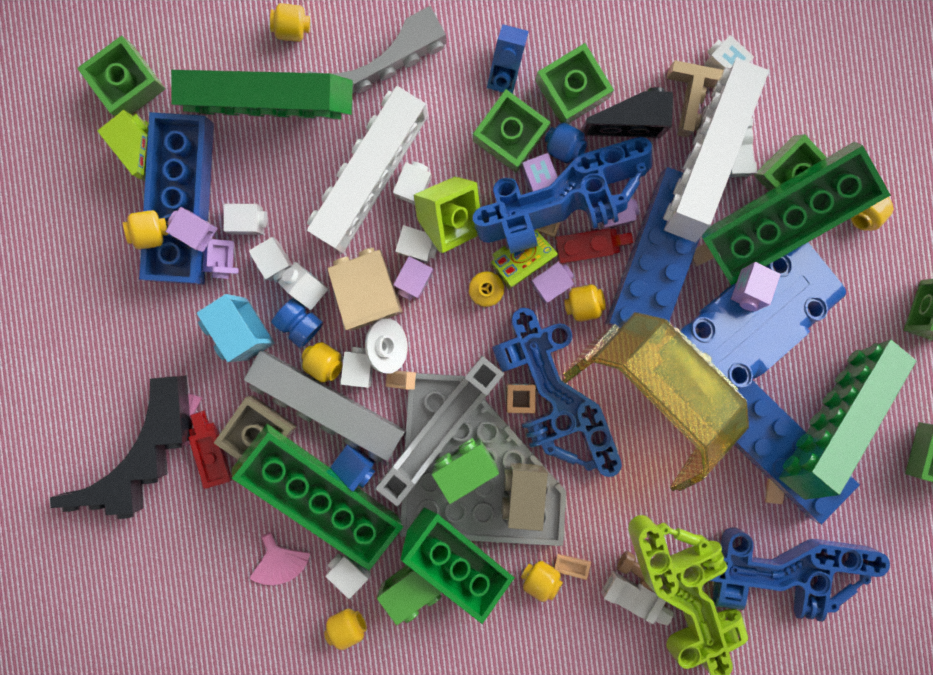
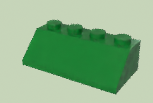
[400,507,515,624]

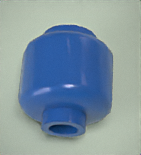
[545,123,587,164]

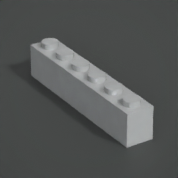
[244,351,406,462]

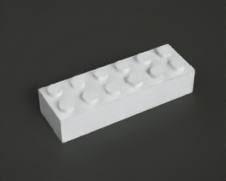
[663,58,770,243]
[307,86,428,253]

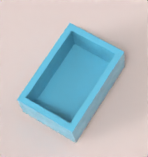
[197,294,275,362]

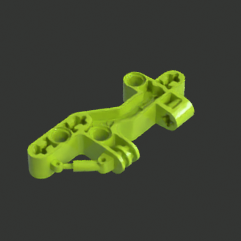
[628,515,748,675]

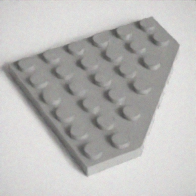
[400,373,566,546]

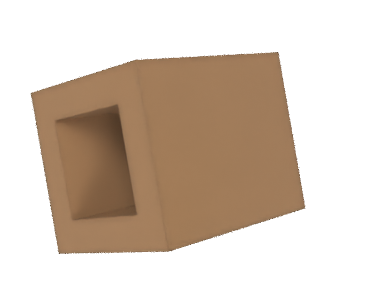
[506,383,536,413]

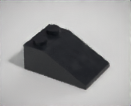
[581,87,673,138]

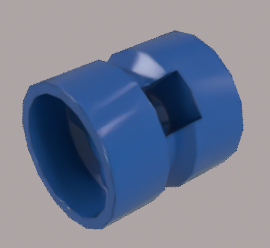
[271,297,324,349]

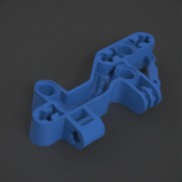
[473,137,653,254]
[492,308,622,477]
[710,527,890,622]

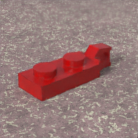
[555,228,633,264]
[188,410,233,489]

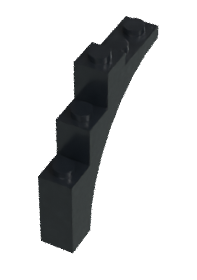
[50,375,191,519]

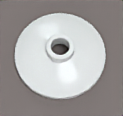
[365,319,408,373]

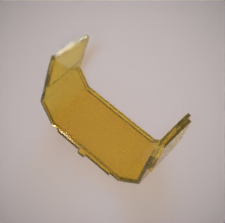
[562,312,749,491]

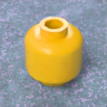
[270,3,310,42]
[851,197,894,231]
[123,210,168,250]
[469,271,504,307]
[564,284,606,322]
[301,342,343,382]
[521,561,563,602]
[324,608,367,651]

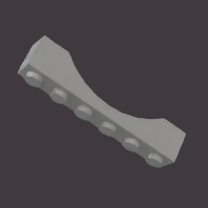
[304,6,446,119]
[375,356,504,507]

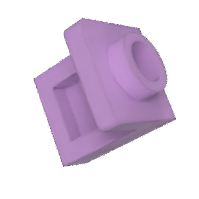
[202,239,239,279]

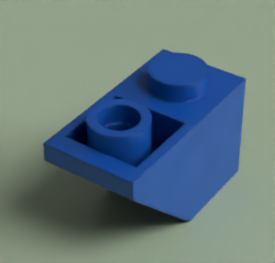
[487,24,529,94]
[330,444,375,491]

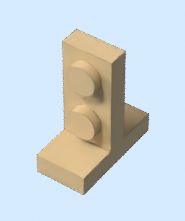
[666,60,724,137]

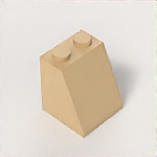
[327,248,403,331]

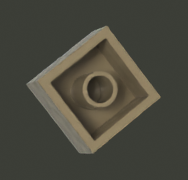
[214,395,297,460]
[501,463,548,531]

